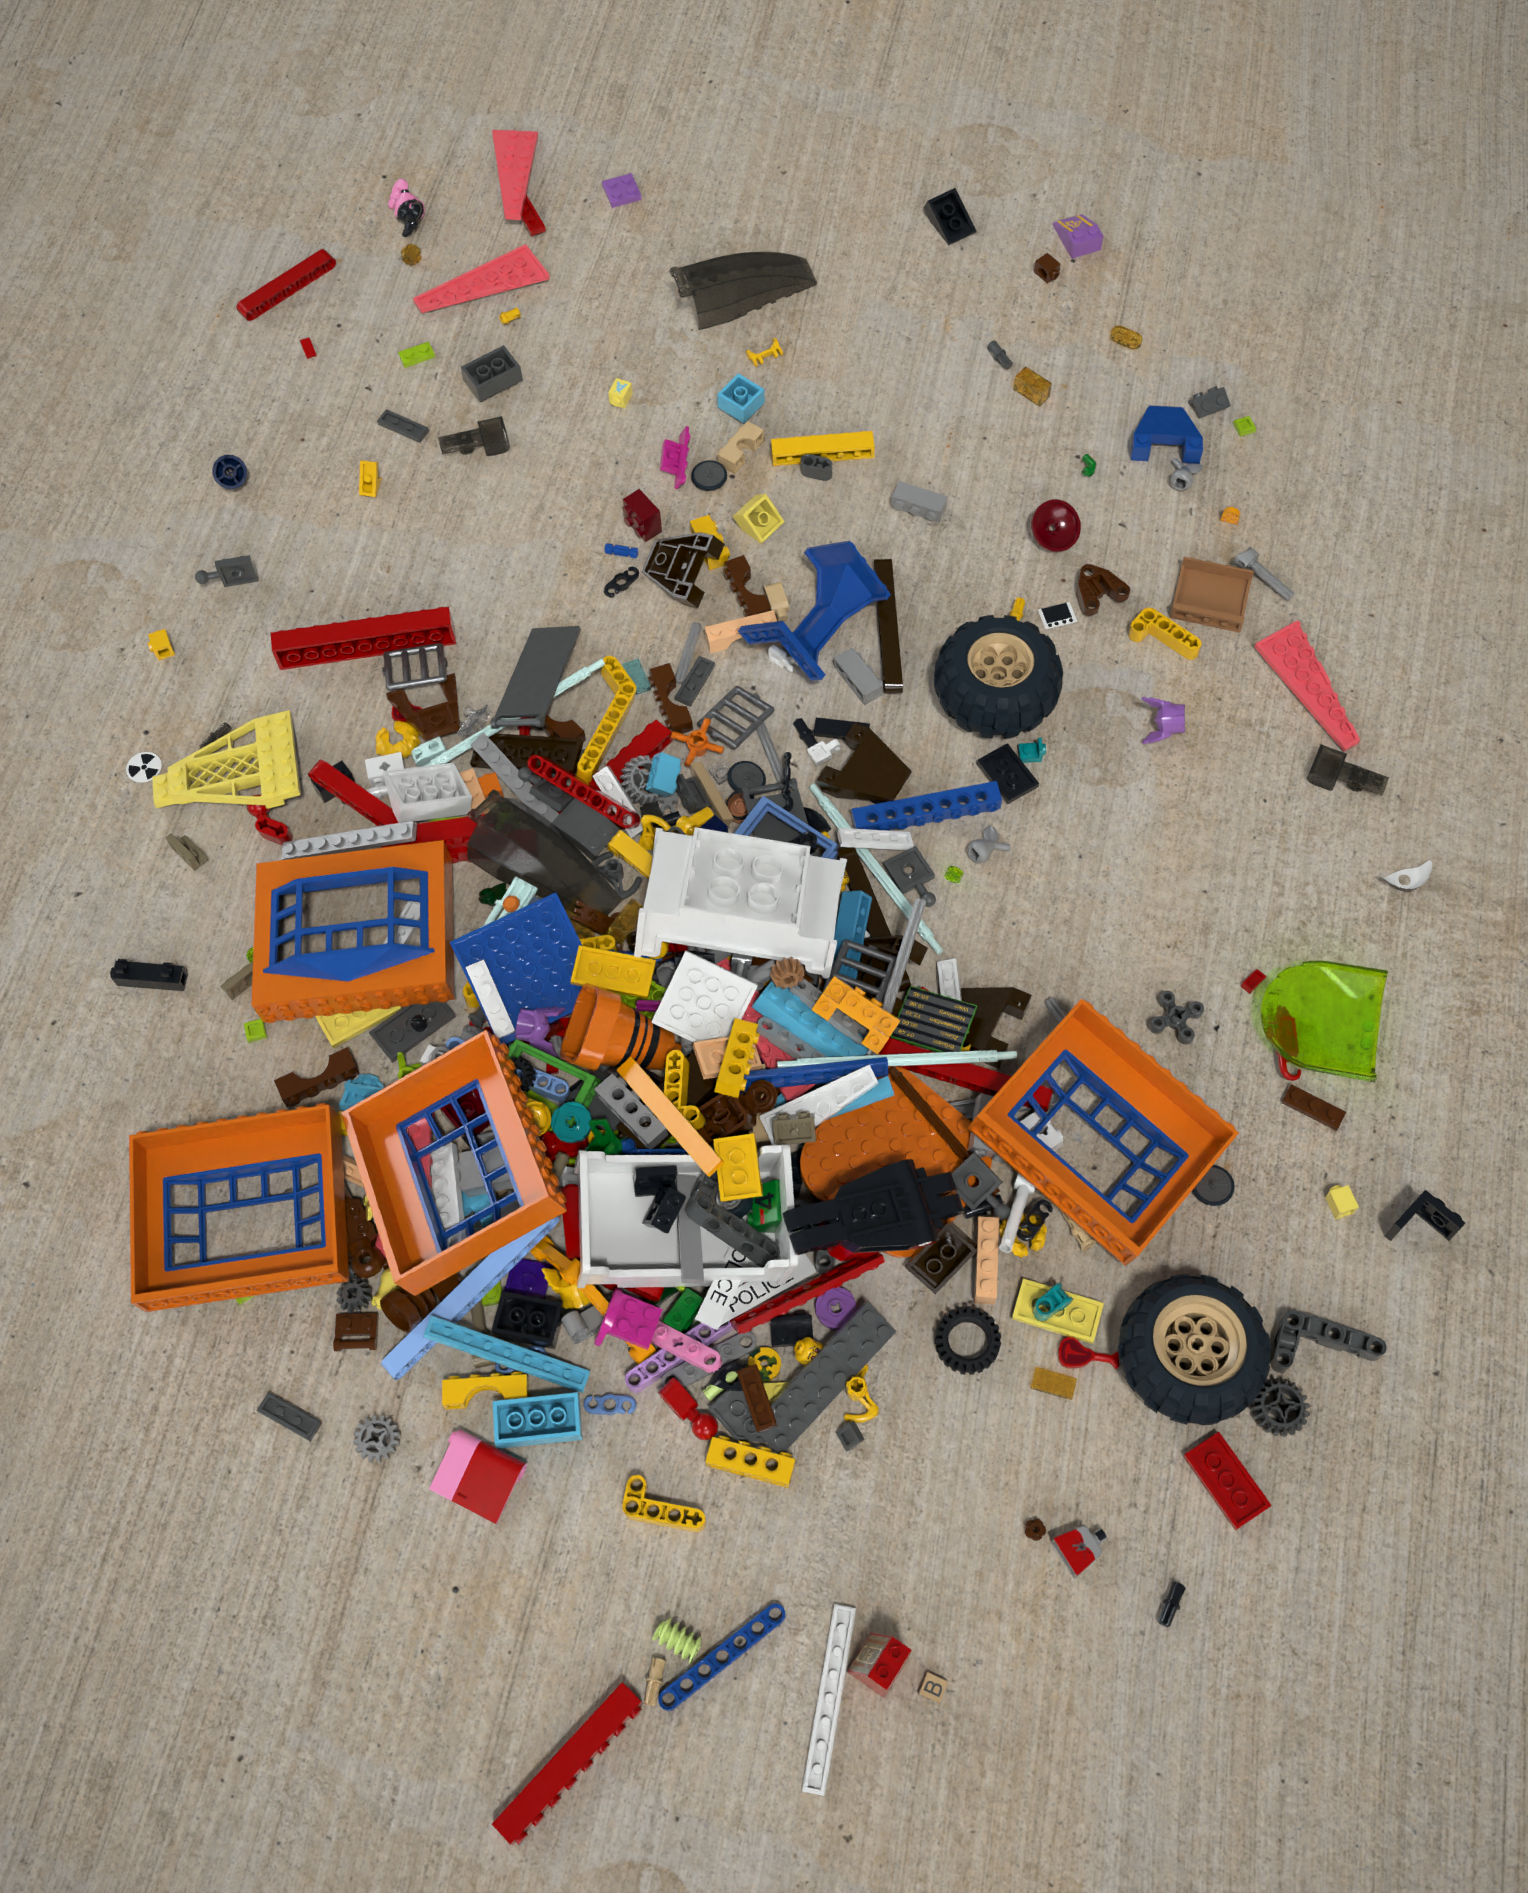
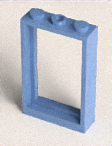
[734,796,838,860]

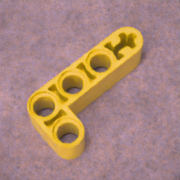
[1129,607,1202,660]
[606,830,653,880]
[664,1050,705,1130]
[622,1475,706,1532]

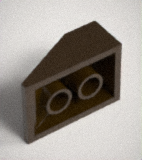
[905,1219,978,1295]

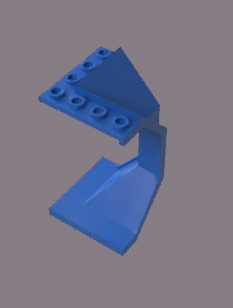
[738,540,891,681]

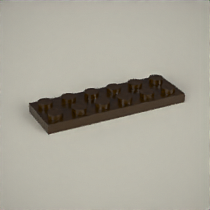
[470,733,583,774]

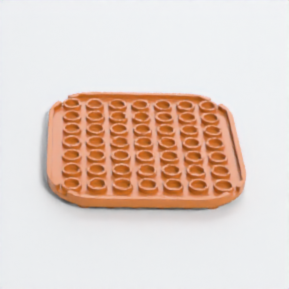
[799,1066,992,1258]

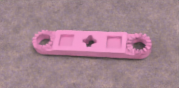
[651,1321,722,1373]

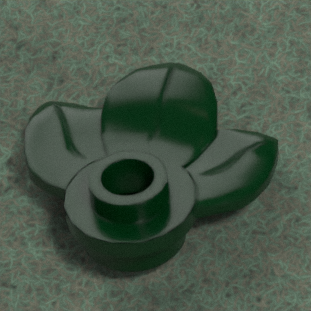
[479,883,508,906]

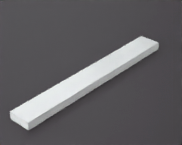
[802,1604,856,1796]

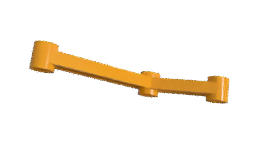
[530,1236,656,1365]

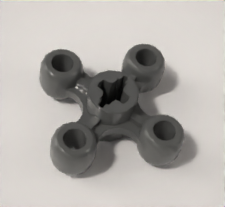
[1149,991,1204,1045]

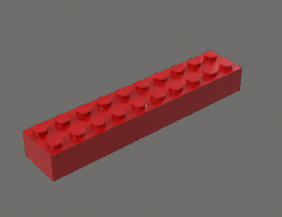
[270,607,456,670]

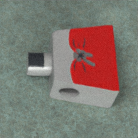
[1051,1526,1108,1579]

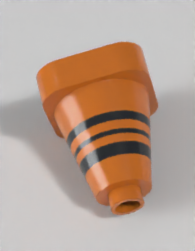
[560,983,681,1071]

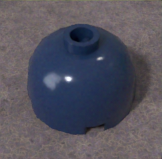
[212,455,247,489]

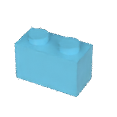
[646,752,681,797]

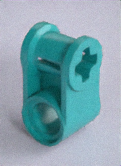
[1033,1283,1074,1321]

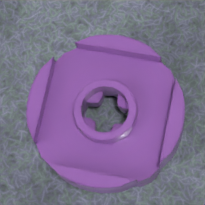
[816,1287,857,1330]

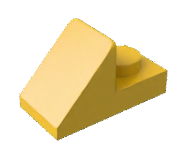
[359,460,382,497]

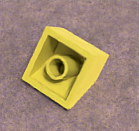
[732,494,785,543]

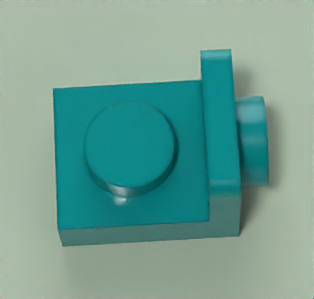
[1018,737,1046,763]

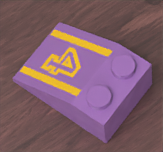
[1052,214,1103,259]

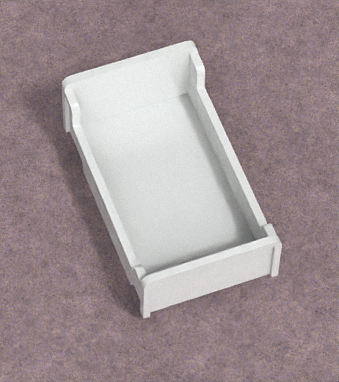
[634,827,847,979]
[574,1145,798,1288]

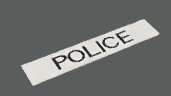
[695,1215,763,1330]
[720,1254,817,1325]

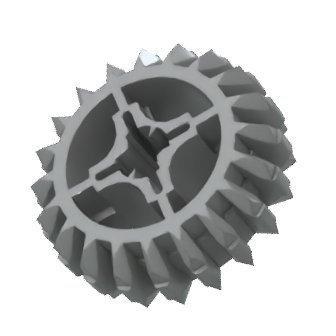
[619,755,663,805]

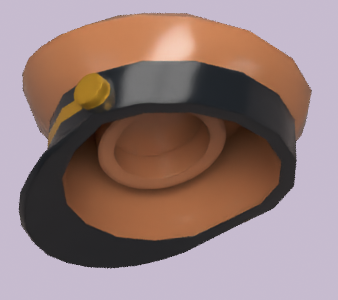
[726,788,754,824]

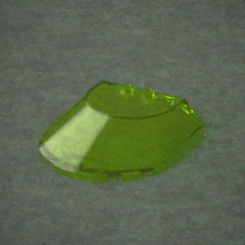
[1260,961,1388,1083]

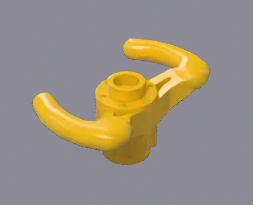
[638,814,671,850]
[844,1364,879,1423]

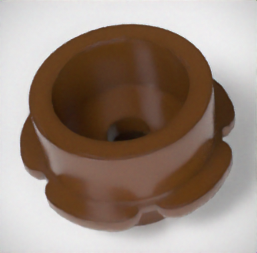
[1025,1519,1046,1541]

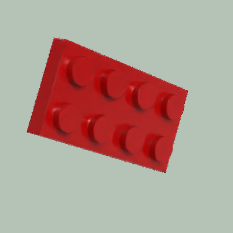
[1183,1432,1272,1531]

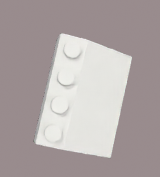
[383,763,472,823]

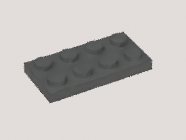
[369,1002,456,1063]

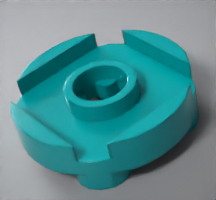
[551,1102,592,1143]

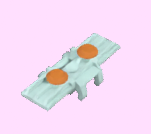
[479,877,538,928]

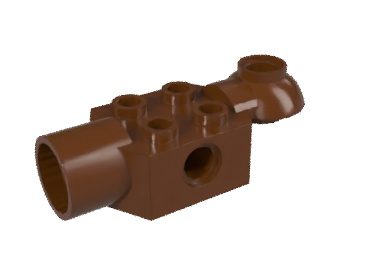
[696,1080,778,1145]
[344,1184,384,1278]

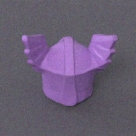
[1142,697,1185,744]
[515,1007,565,1057]

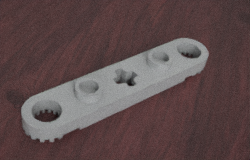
[788,978,870,1046]
[757,1017,827,1060]
[661,1332,757,1388]

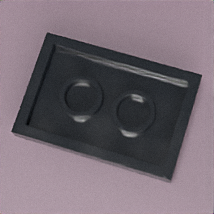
[977,743,1039,804]

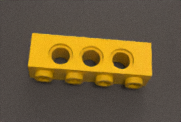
[714,1018,760,1098]
[705,1435,795,1488]

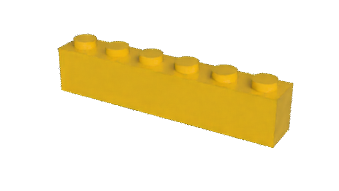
[771,431,875,466]

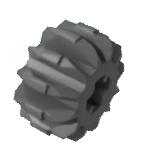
[337,1278,372,1314]

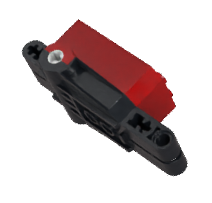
[782,1159,965,1262]

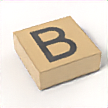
[919,1672,948,1704]

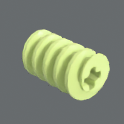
[652,1617,702,1664]

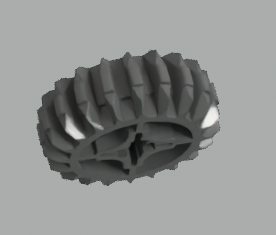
[1251,1378,1310,1437]

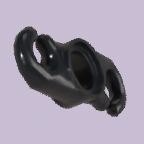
[603,566,640,598]
[1017,1200,1053,1241]

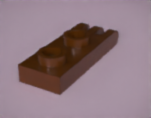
[571,901,613,936]

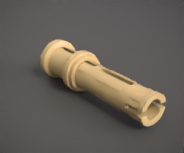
[1059,1209,1097,1251]

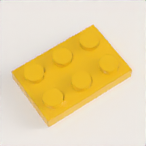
[713,1133,763,1202]

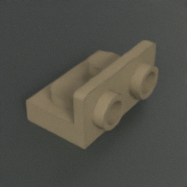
[165,833,208,871]
[220,962,253,1000]
[773,1111,817,1145]

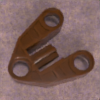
[1076,564,1130,616]

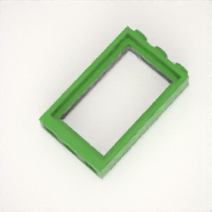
[508,1039,602,1128]

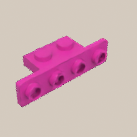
[660,426,691,489]

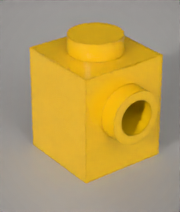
[147,629,175,661]

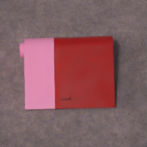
[429,1429,527,1524]

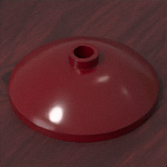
[1031,499,1081,552]

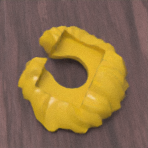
[375,721,420,758]
[999,1213,1047,1258]

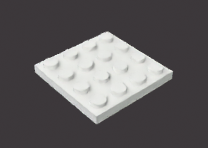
[651,950,758,1042]

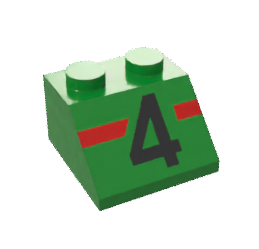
[746,1180,782,1233]

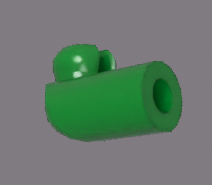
[1082,454,1096,477]

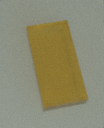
[1030,1367,1077,1400]

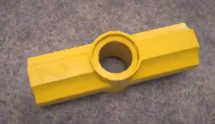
[670,806,715,836]

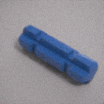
[604,543,639,558]

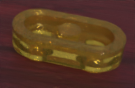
[1110,325,1143,349]

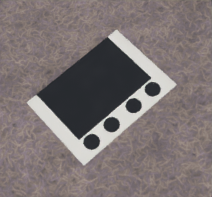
[1038,602,1078,629]

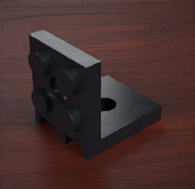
[1384,1189,1465,1241]

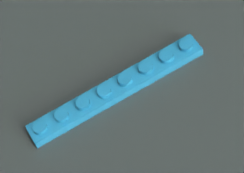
[423,1316,590,1393]

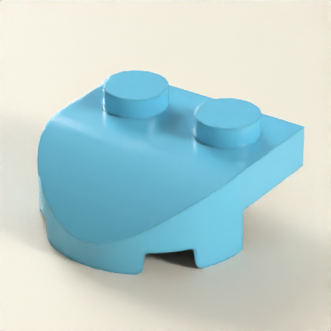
[339,1074,384,1111]

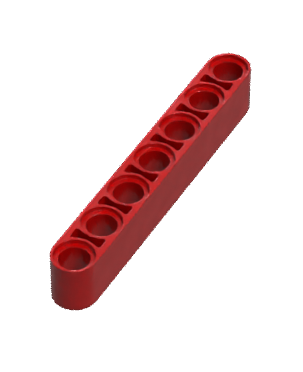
[236,249,336,321]
[527,755,640,829]
[308,759,398,826]

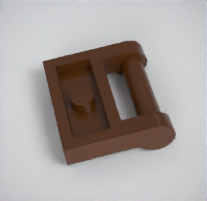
[333,1313,379,1352]

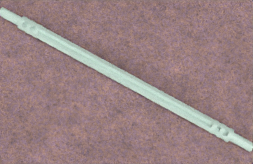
[425,658,605,766]
[809,784,944,955]
[777,1050,1017,1068]

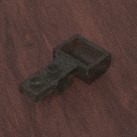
[438,416,510,457]
[1307,744,1389,796]

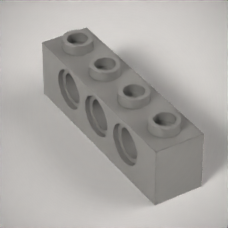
[594,1074,668,1149]

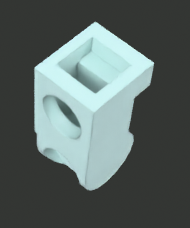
[411,736,447,767]

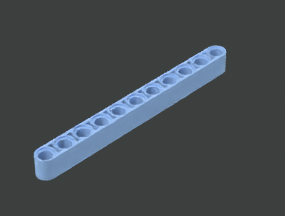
[381,1216,560,1380]

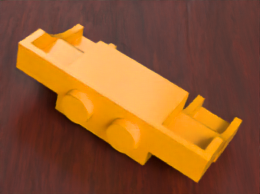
[812,976,901,1055]

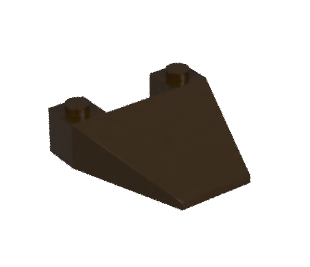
[642,532,725,608]
[817,722,912,801]
[854,935,928,1017]
[961,987,1032,1069]

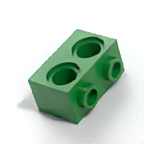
[663,1288,704,1334]

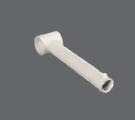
[999,1173,1035,1253]

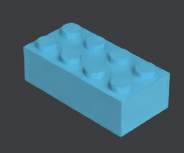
[493,1392,583,1449]

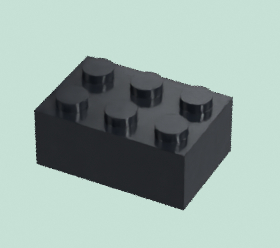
[492,1291,565,1349]

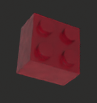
[622,489,662,542]
[440,1088,490,1142]

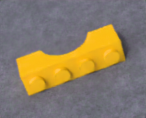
[442,1372,529,1410]

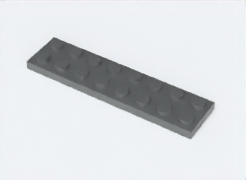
[750,1301,897,1454]

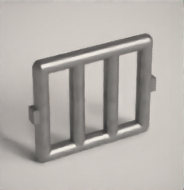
[382,643,448,691]
[697,686,775,749]
[822,939,897,1002]

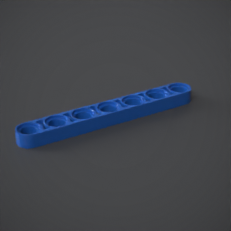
[658,1604,786,1711]

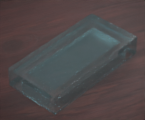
[622,658,651,695]

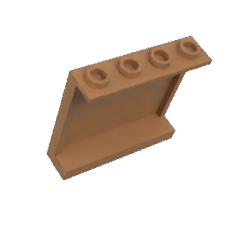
[1170,557,1254,633]

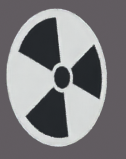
[126,752,162,783]

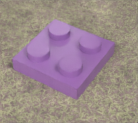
[602,173,642,208]

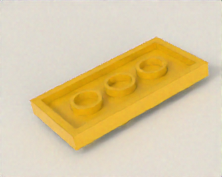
[570,945,656,999]

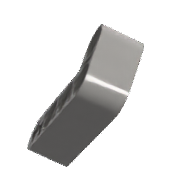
[561,1288,644,1344]

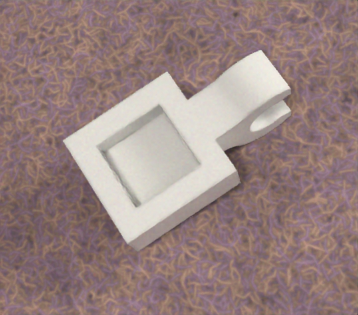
[768,644,798,672]
[807,739,841,766]

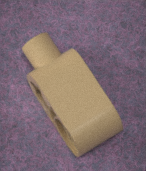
[763,582,789,622]

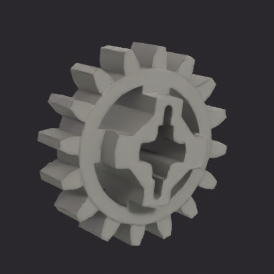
[353,1415,401,1463]

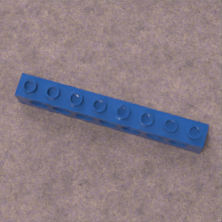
[851,781,1002,831]

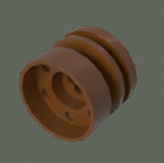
[380,1285,437,1333]

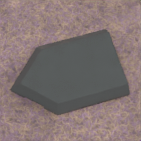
[708,1381,766,1443]

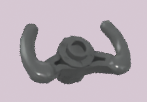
[588,851,642,900]

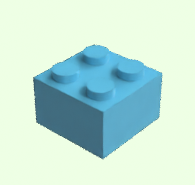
[717,373,765,423]

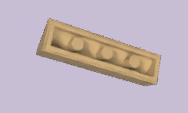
[691,761,734,830]

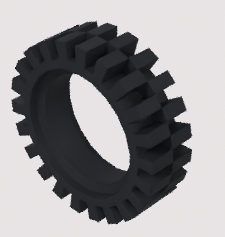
[935,1306,1001,1375]

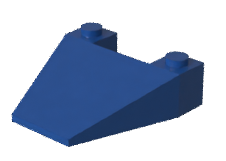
[1131,405,1203,464]

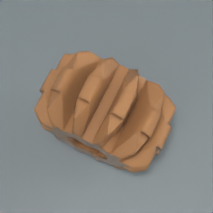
[770,956,805,990]

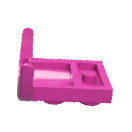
[595,1287,663,1350]

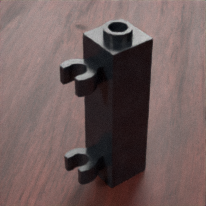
[110,959,188,991]

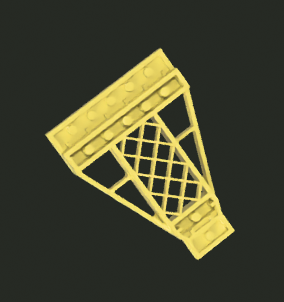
[152,710,301,809]

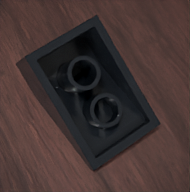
[923,188,977,246]

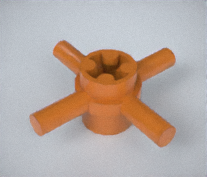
[671,718,725,767]

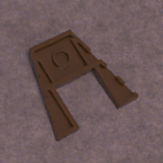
[386,673,460,741]

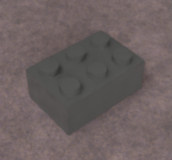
[461,345,523,402]

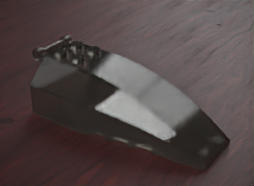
[669,252,817,330]
[467,790,622,916]

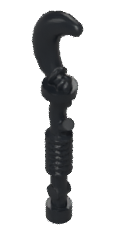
[781,752,794,812]

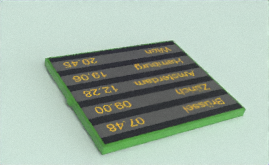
[891,986,977,1052]

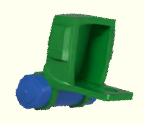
[584,1119,636,1155]

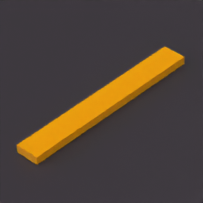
[617,1056,725,1177]

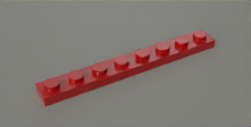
[730,1253,885,1334]

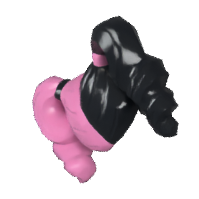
[388,178,425,237]

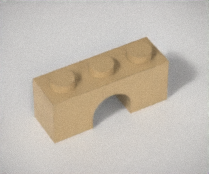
[717,421,764,474]

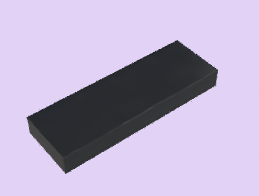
[814,717,870,740]

